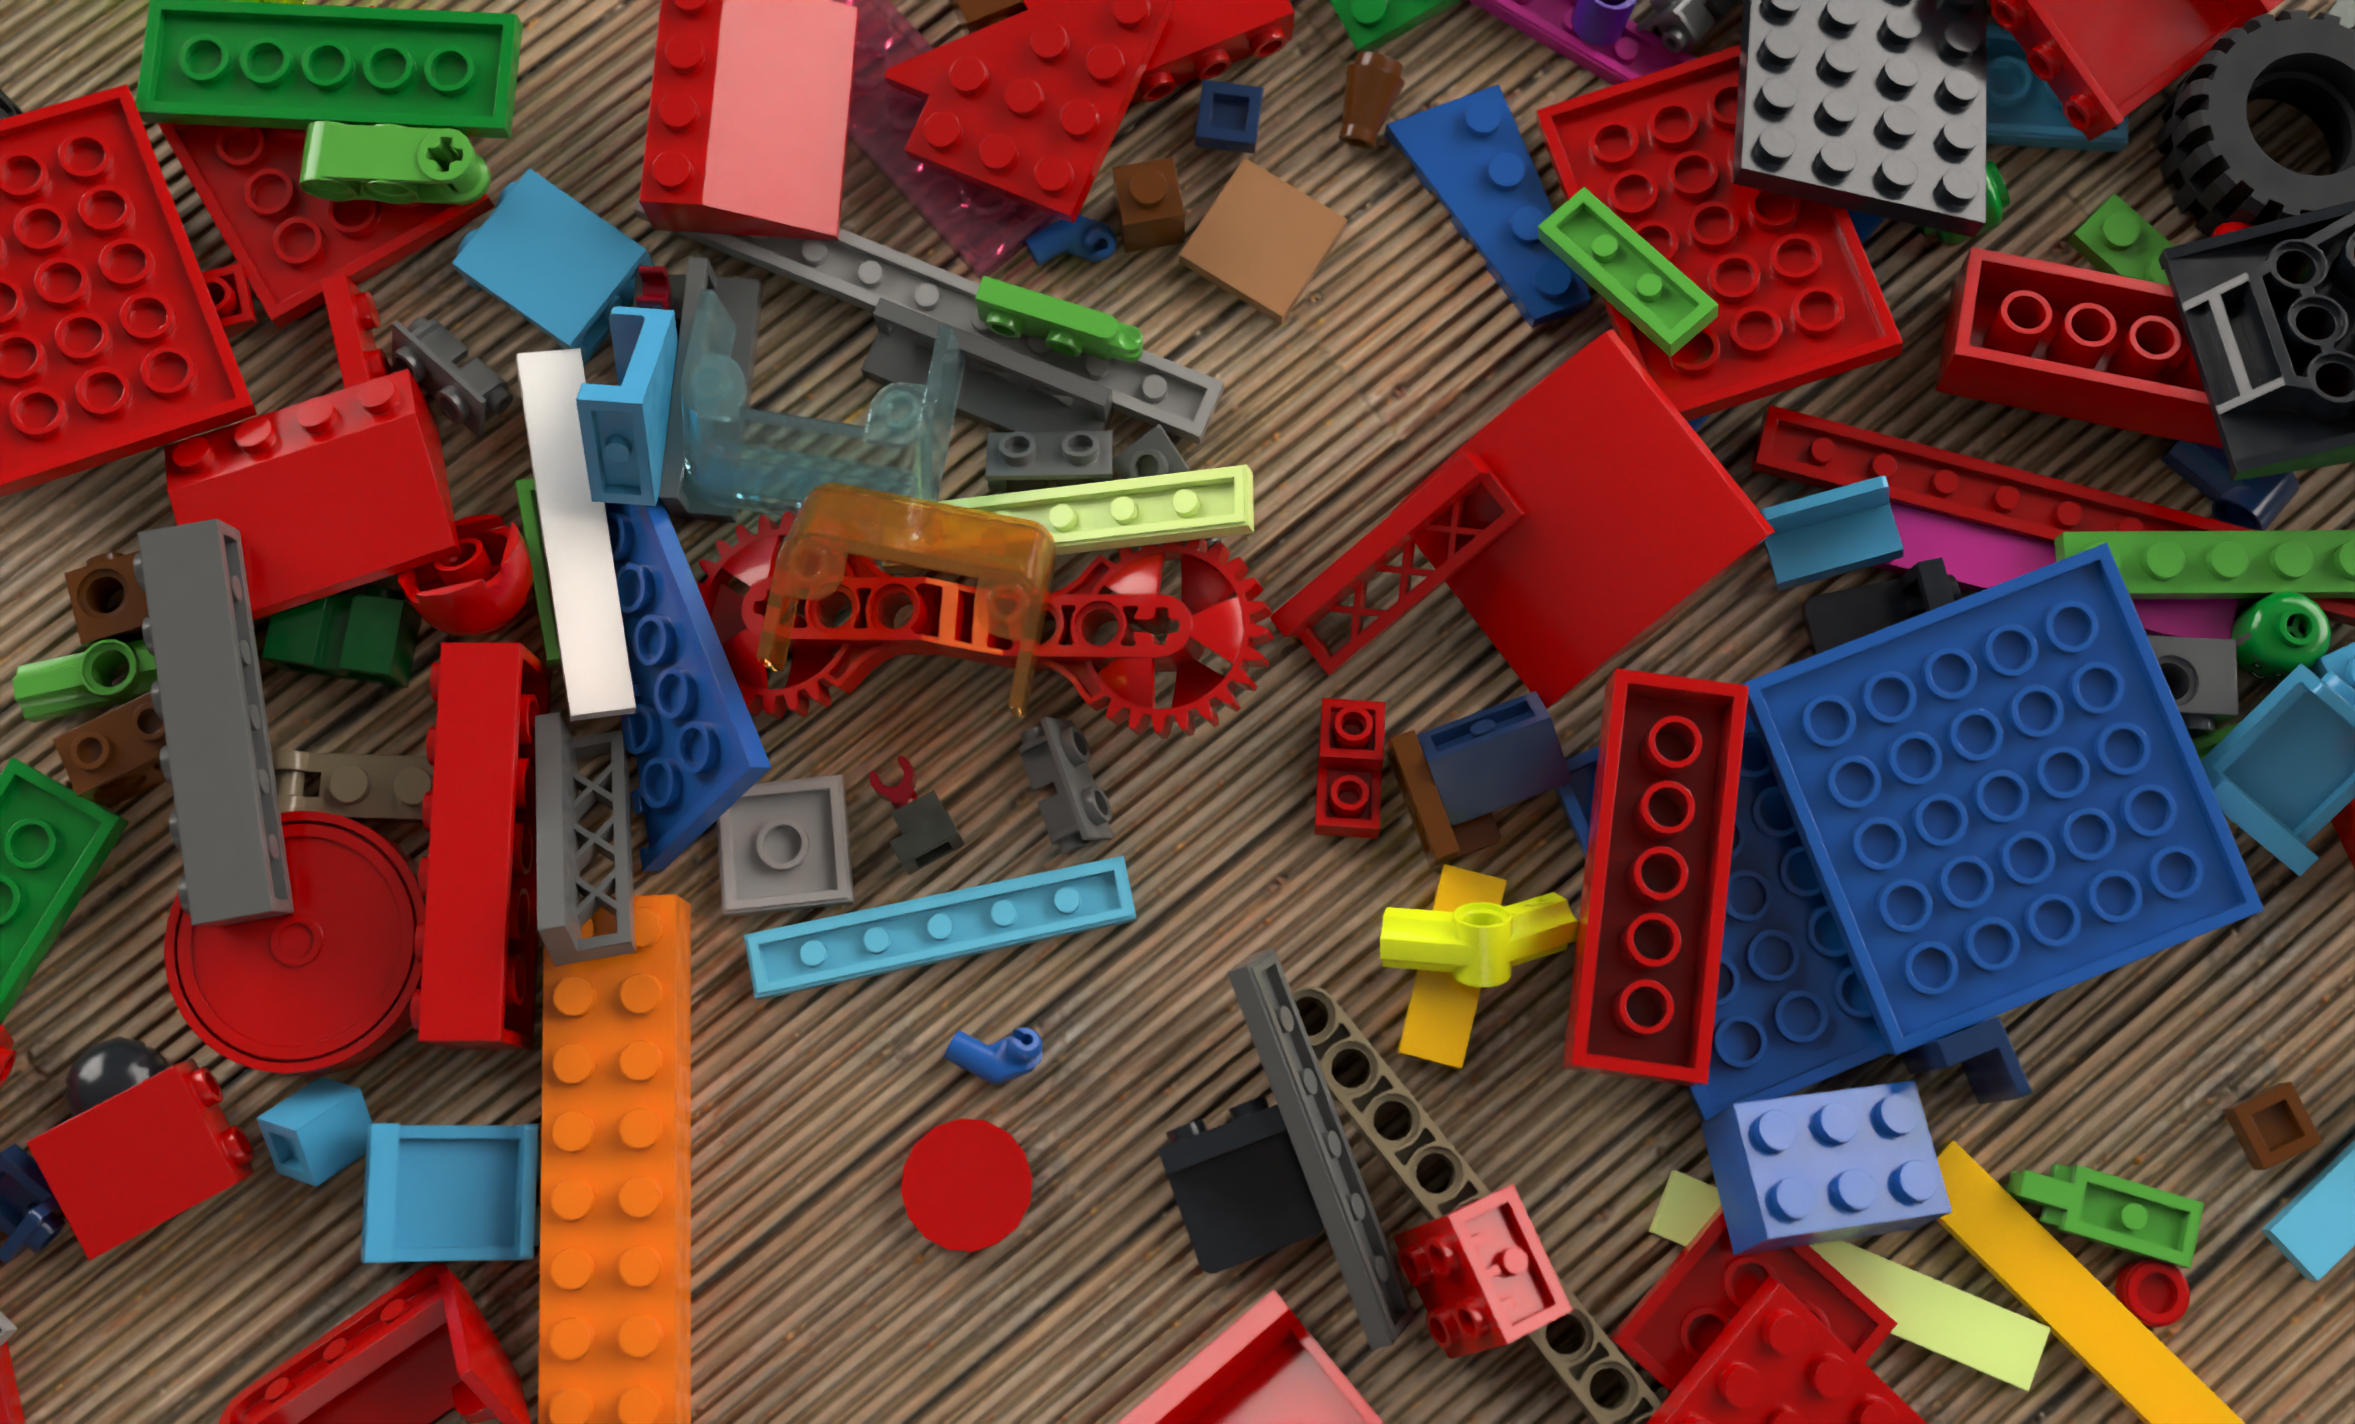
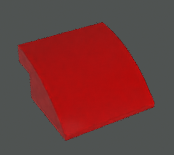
[1391,329,1775,709]

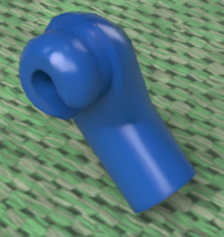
[1024,215,1117,266]

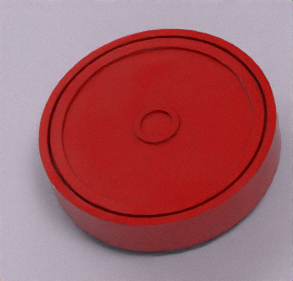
[164,811,426,1076]

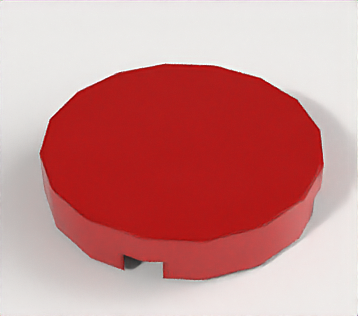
[901,1118,1033,1252]

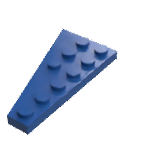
[604,497,772,871]

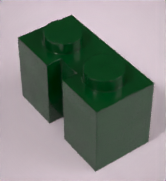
[262,586,422,688]

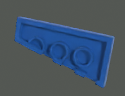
[1384,84,1591,328]

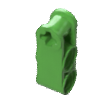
[299,121,491,205]

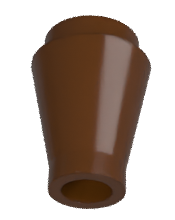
[1339,52,1405,149]

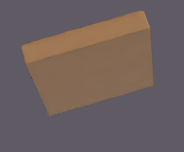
[1179,157,1348,324]

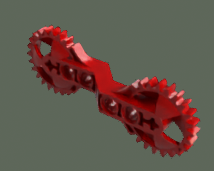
[696,512,1273,739]

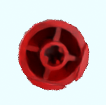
[398,514,533,636]

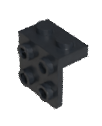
[1802,557,1961,656]
[1158,1095,1324,1274]

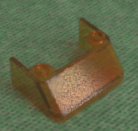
[756,483,1057,718]

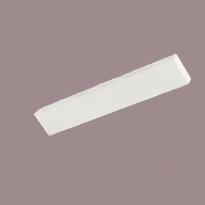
[516,348,636,721]

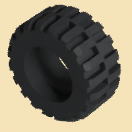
[2157,10,2355,238]

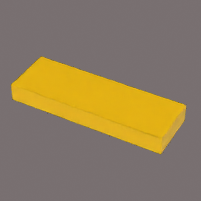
[1397,864,1507,1070]

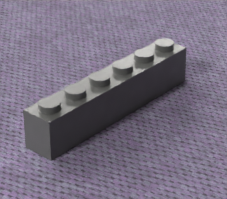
[133,519,294,927]

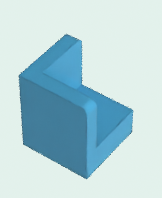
[257,1077,372,1187]

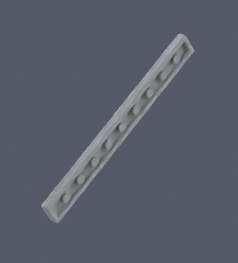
[633,198,1224,445]

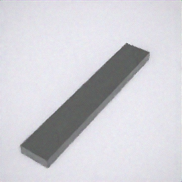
[1227,948,1415,1350]

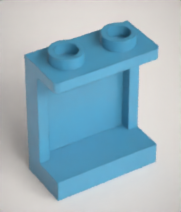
[452,168,655,366]
[576,306,678,506]
[2201,663,2355,876]
[360,1123,541,1263]

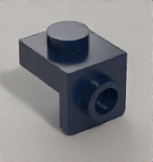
[0,1144,66,1264]

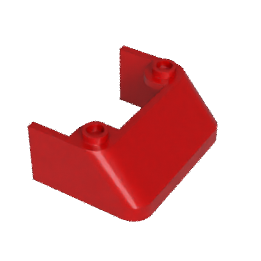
[219,1263,531,1424]

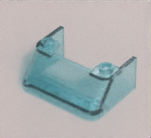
[680,289,966,535]

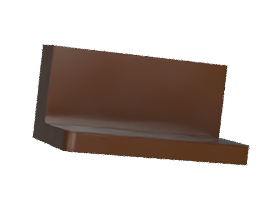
[1385,730,1501,868]

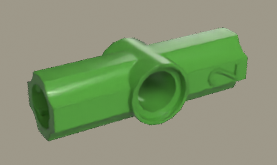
[12,639,158,723]

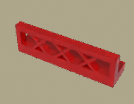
[1269,452,1526,675]

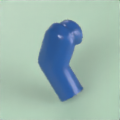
[944,1027,1043,1084]

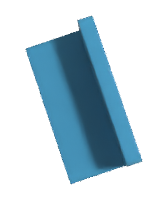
[1759,476,1904,591]

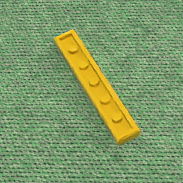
[1935,1140,2245,1424]

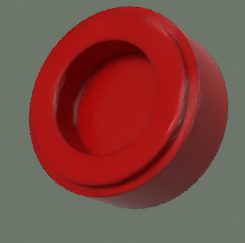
[2115,1259,2190,1327]

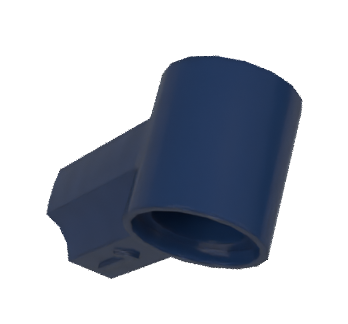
[2160,440,2299,531]

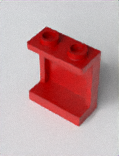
[26,1058,254,1261]

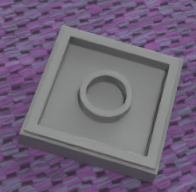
[716,775,855,917]

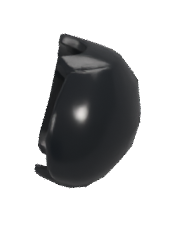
[64,1036,167,1117]

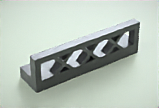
[659,257,764,523]
[861,297,1114,433]
[535,711,636,966]

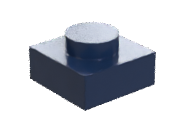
[1195,80,1263,154]

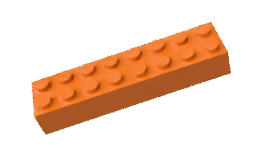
[538,894,691,1424]

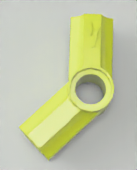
[1380,892,1578,987]

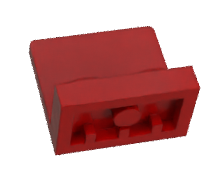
[1394,1184,1573,1359]

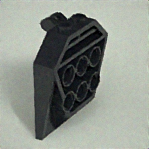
[2158,200,2355,481]

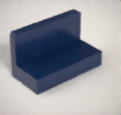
[1416,691,1571,825]
[1901,1017,2032,1104]

